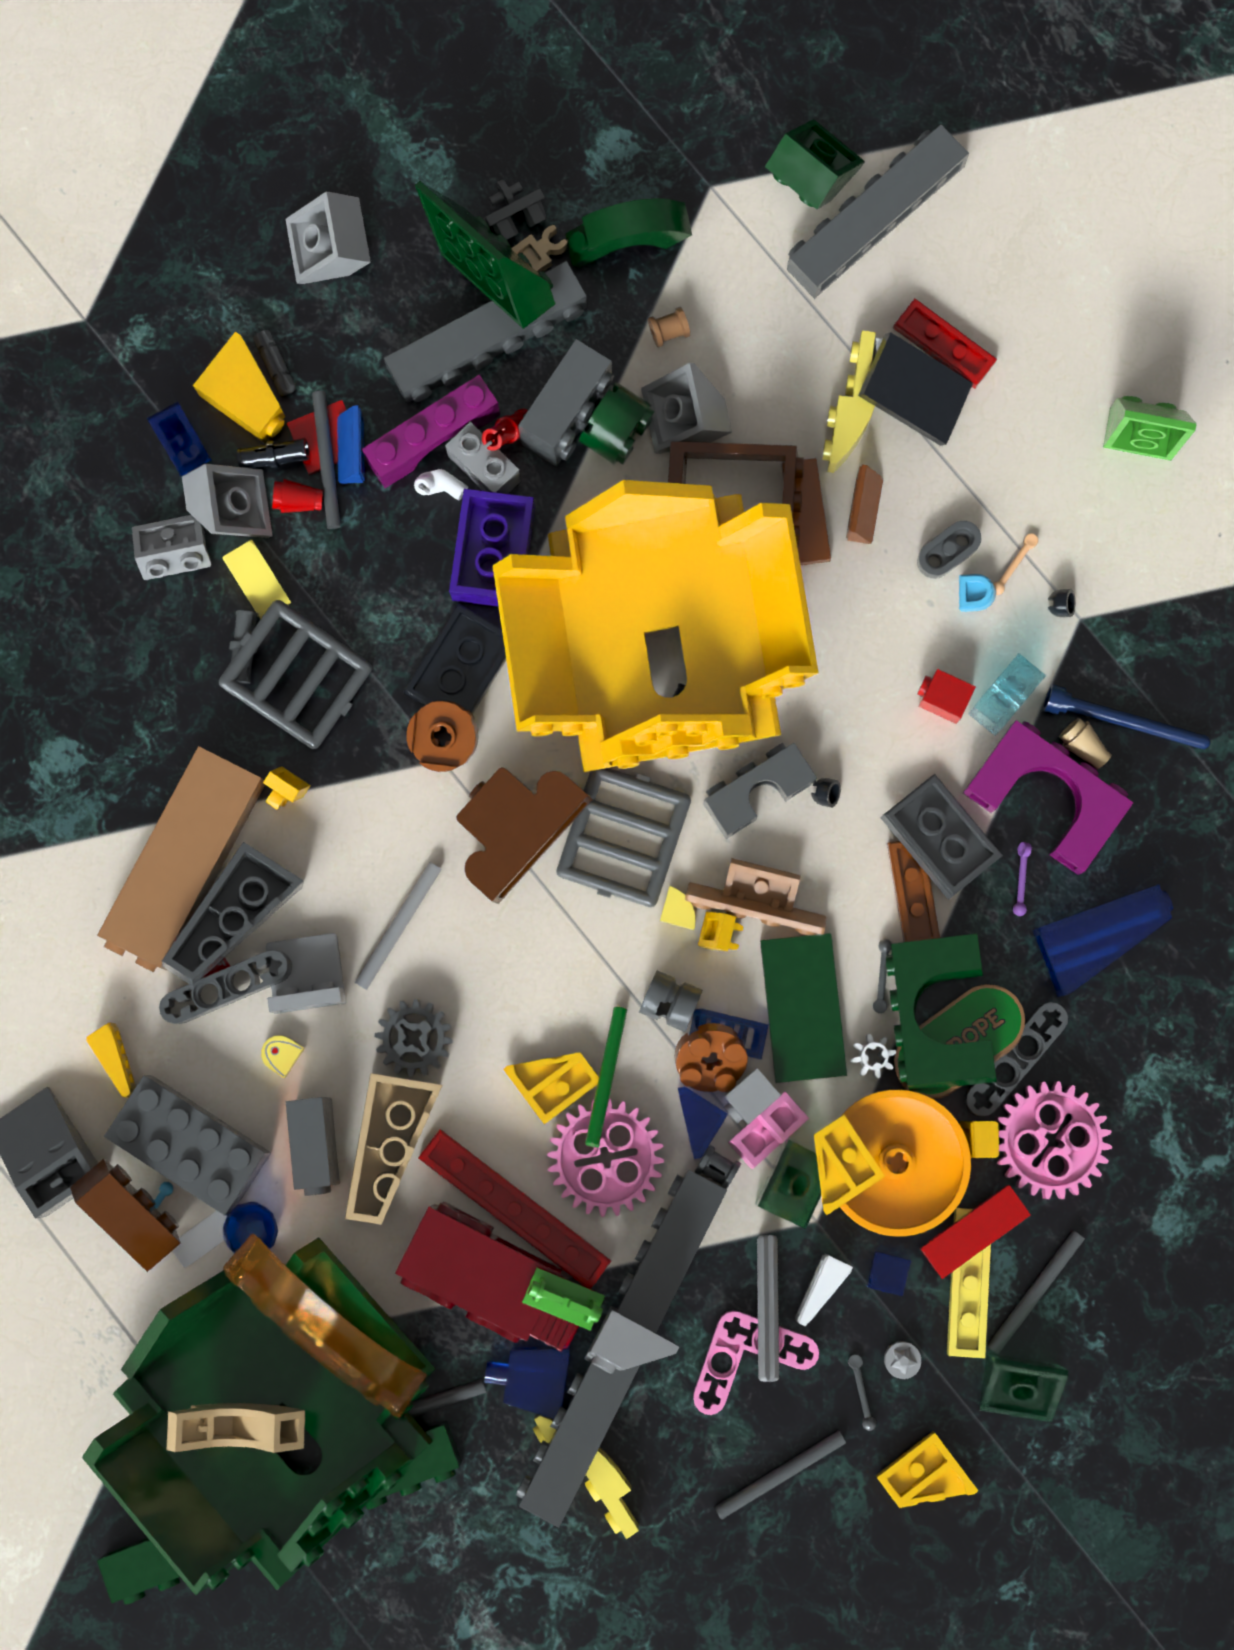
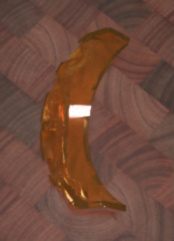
[223,1233,427,1418]

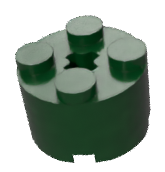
[579,382,655,465]

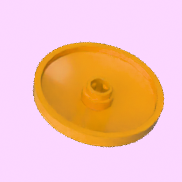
[840,1089,971,1236]

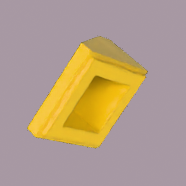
[959,1121,999,1158]

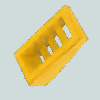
[86,1022,136,1098]

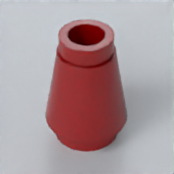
[272,478,323,513]

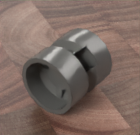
[639,970,703,1032]

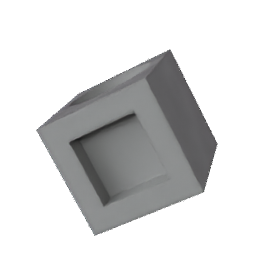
[724,1068,781,1124]

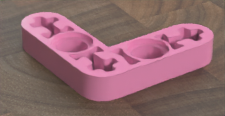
[693,1310,819,1415]

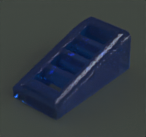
[689,1008,769,1060]

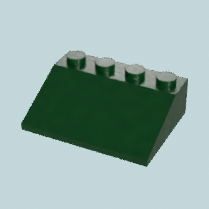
[415,181,555,329]

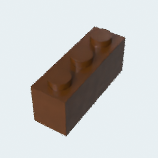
[70,1158,181,1272]

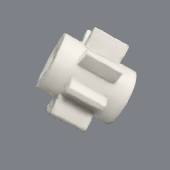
[851,1034,896,1079]

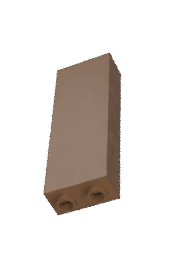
[97,746,265,972]

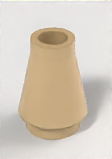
[1059,718,1112,770]

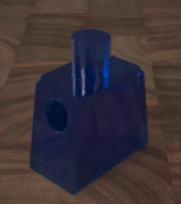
[484,1346,571,1419]

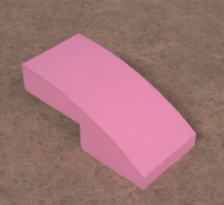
[728,1092,809,1169]

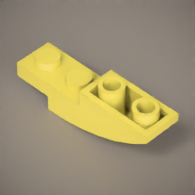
[822,330,876,473]
[533,1411,639,1539]

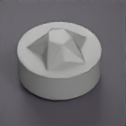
[884,1341,921,1379]

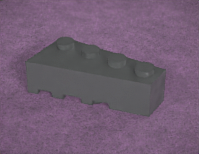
[162,842,304,986]

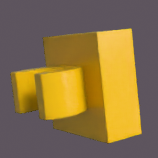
[263,766,311,810]
[698,912,744,952]

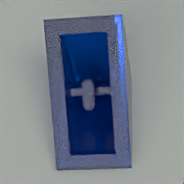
[147,402,211,476]
[677,1087,728,1159]

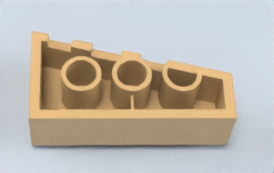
[345,1073,443,1225]

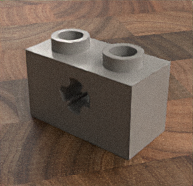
[445,422,521,494]

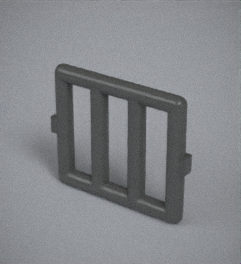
[219,600,372,749]
[556,768,691,907]

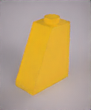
[193,331,285,443]

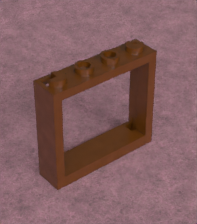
[668,441,804,547]

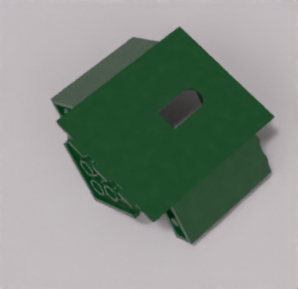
[82,1237,435,1595]

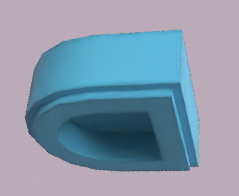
[959,574,996,612]

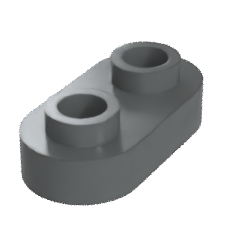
[917,521,981,579]

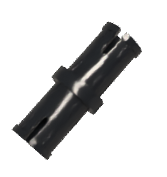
[237,438,310,469]

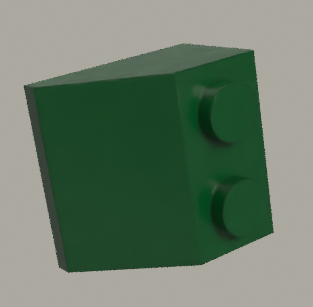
[765,119,865,209]

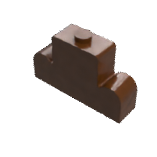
[456,767,593,904]

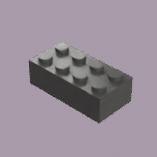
[104,1075,271,1216]

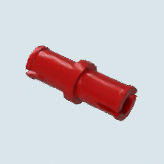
[482,409,528,451]

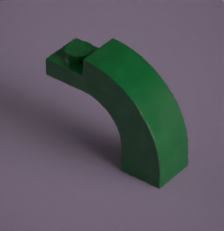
[565,198,692,268]

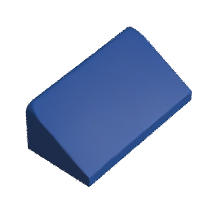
[337,406,365,484]

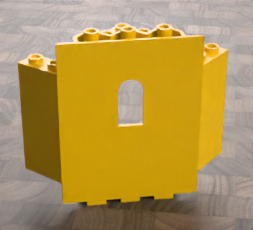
[493,480,819,772]

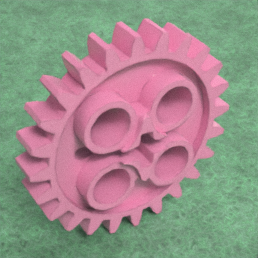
[995,1081,1112,1199]
[547,1099,664,1217]

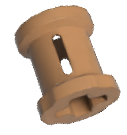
[648,307,690,348]

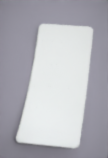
[173,1210,241,1268]

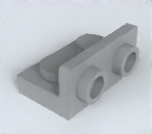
[132,515,211,580]

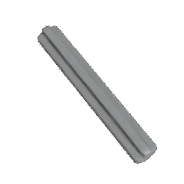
[757,1235,779,1382]

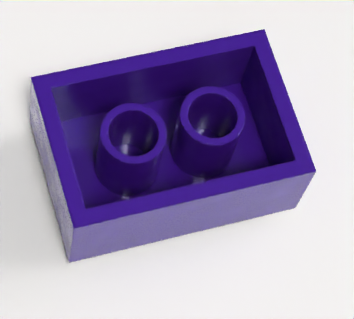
[449,489,536,607]

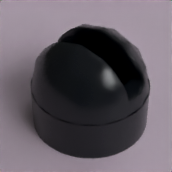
[1048,589,1076,617]
[811,778,841,808]

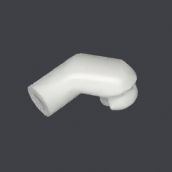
[414,469,468,501]

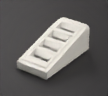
[795,1254,853,1326]

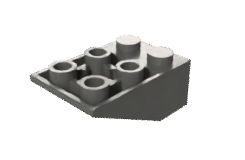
[0,1087,98,1219]

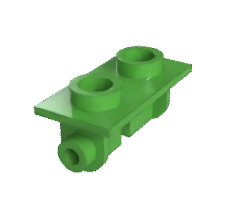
[522,1267,605,1331]

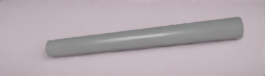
[355,862,442,990]

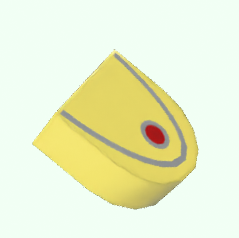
[261,1036,305,1078]

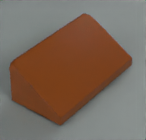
[846,464,883,544]

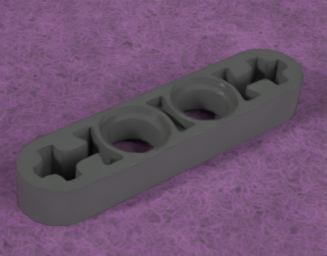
[159,950,292,1024]
[964,1002,1068,1116]

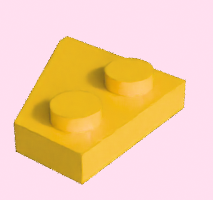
[503,1052,599,1125]
[814,1115,885,1215]
[875,1431,978,1508]

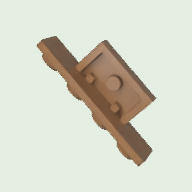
[685,858,826,935]

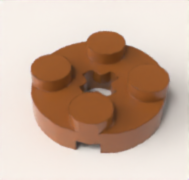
[406,700,479,772]
[674,1023,748,1092]

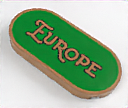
[894,985,1025,1099]

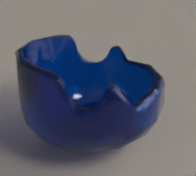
[222,1202,278,1259]

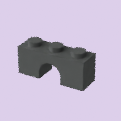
[703,743,817,839]

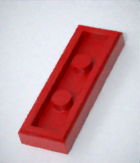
[893,298,997,389]
[920,1185,1031,1279]

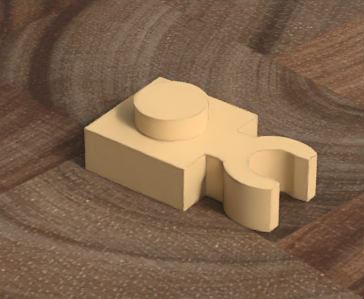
[511,225,568,272]

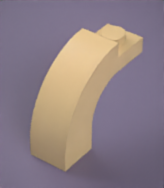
[167,1403,305,1453]

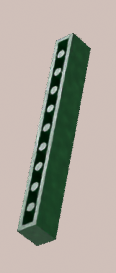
[97,1420,462,1605]

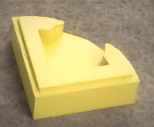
[660,886,696,931]

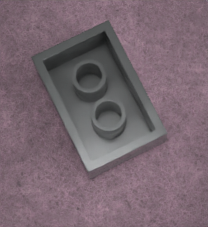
[518,339,614,467]

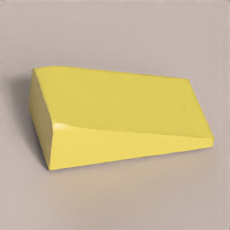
[223,540,291,619]

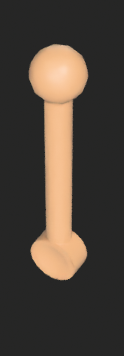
[993,534,1038,595]

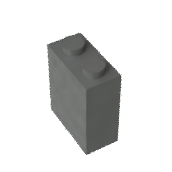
[285,1097,340,1196]

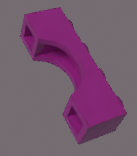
[362,375,500,489]

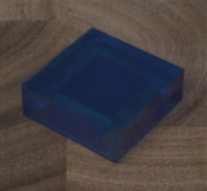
[866,1251,911,1296]

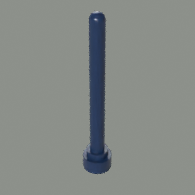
[1043,684,1211,749]

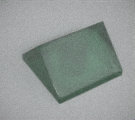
[755,1139,821,1229]
[980,1353,1068,1422]

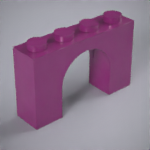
[963,720,1133,875]

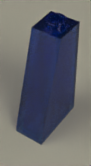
[1033,885,1173,997]

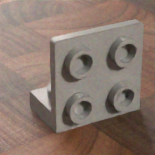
[266,933,346,1014]

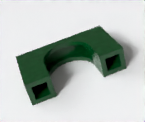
[886,934,997,1091]

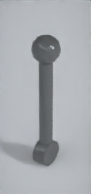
[873,939,892,1013]
[848,1354,877,1431]

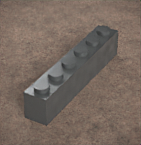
[787,124,969,299]
[384,261,587,404]

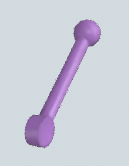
[1013,842,1032,916]

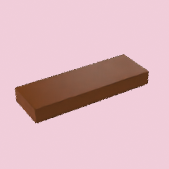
[781,458,831,565]
[887,841,940,942]

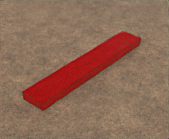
[418,1129,612,1289]

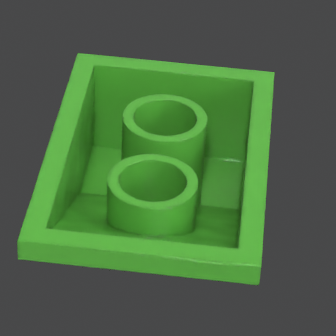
[1103,396,1197,461]

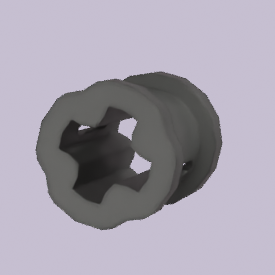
[694,1145,742,1190]

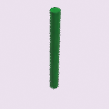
[585,1007,627,1147]

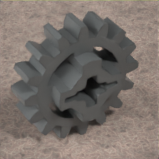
[374,999,453,1077]

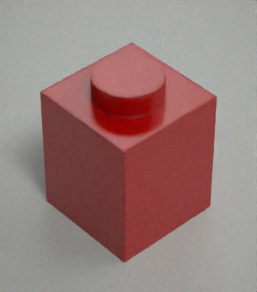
[917,669,976,724]

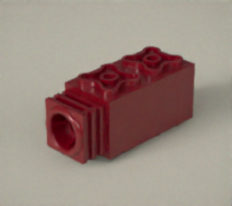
[395,1201,579,1352]

